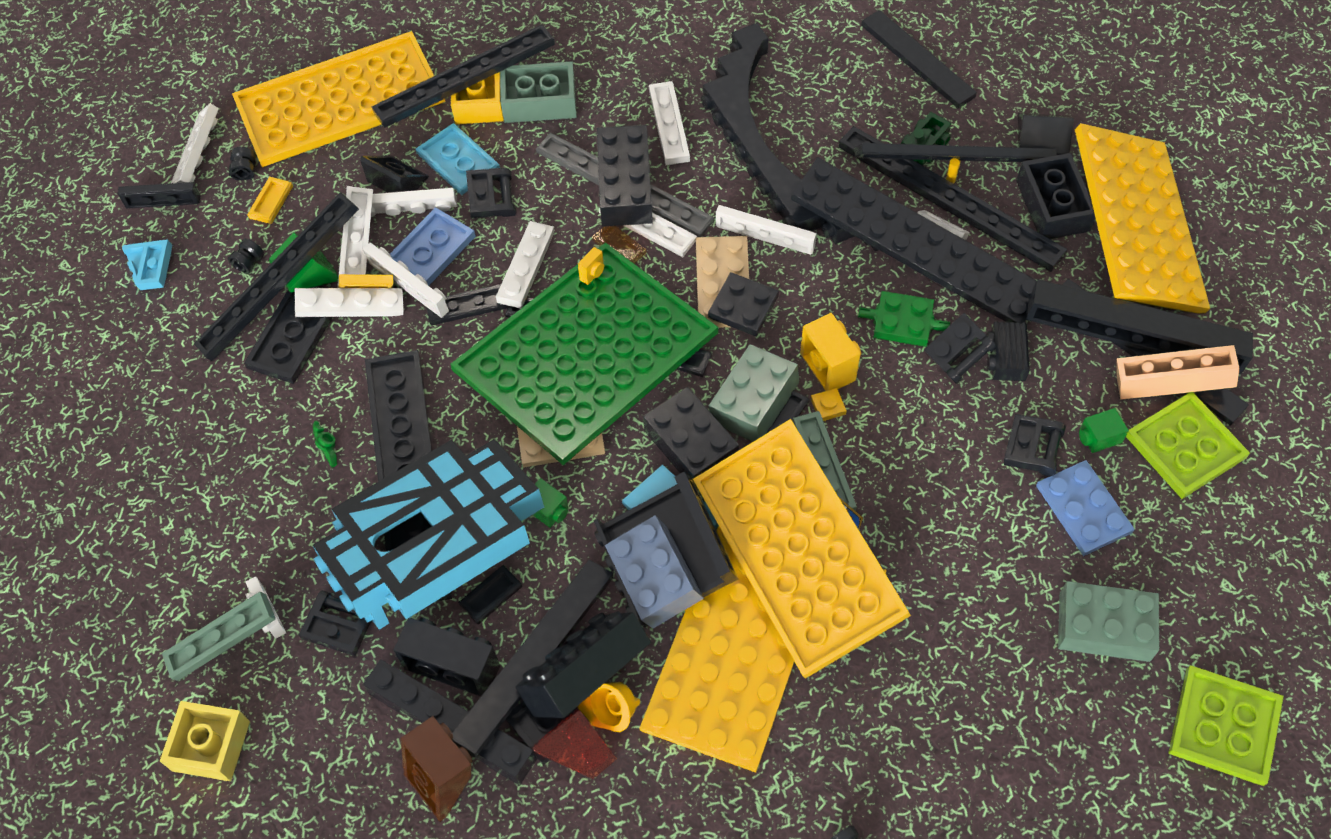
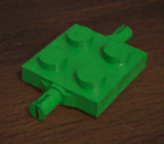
[858,291,950,347]

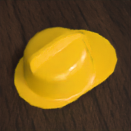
[577,682,640,732]

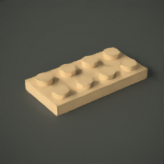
[696,236,749,328]

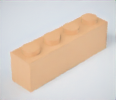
[1117,345,1239,400]

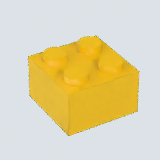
[451,72,504,124]
[800,313,861,391]

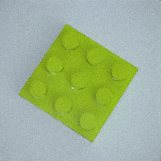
[1126,392,1250,499]
[1168,665,1284,786]

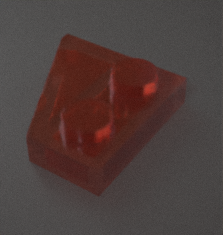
[531,709,617,779]

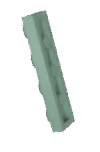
[793,411,857,511]
[162,592,276,681]

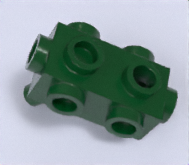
[901,112,952,166]

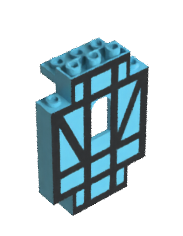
[313,439,544,630]

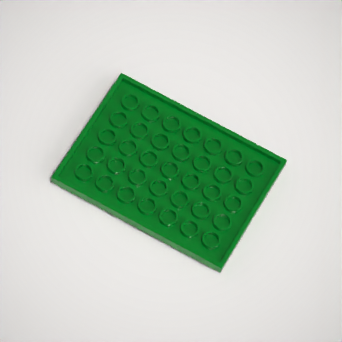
[450,242,718,465]

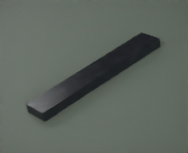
[861,10,977,109]

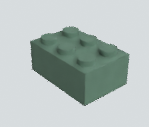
[500,61,577,123]
[709,344,799,442]
[1058,581,1159,662]

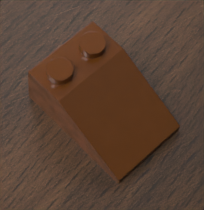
[401,716,473,822]

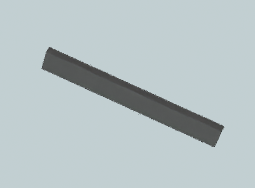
[536,133,714,237]

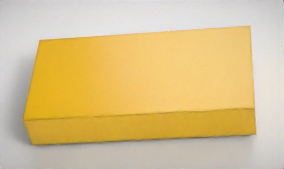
[247,176,293,224]
[339,274,393,288]

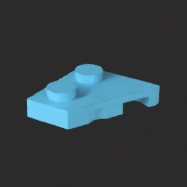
[122,239,173,290]

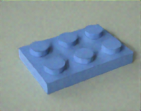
[390,207,476,286]
[1036,460,1135,556]

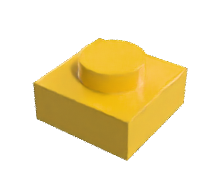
[578,247,604,285]
[811,388,847,421]

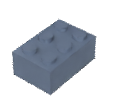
[605,515,704,628]

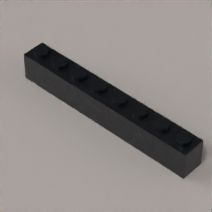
[1026,279,1253,374]

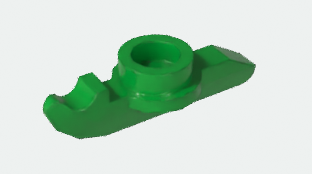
[313,421,337,468]

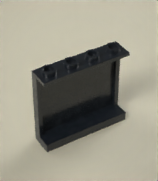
[593,472,738,627]

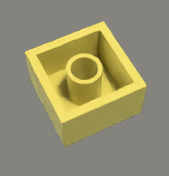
[160,701,250,781]

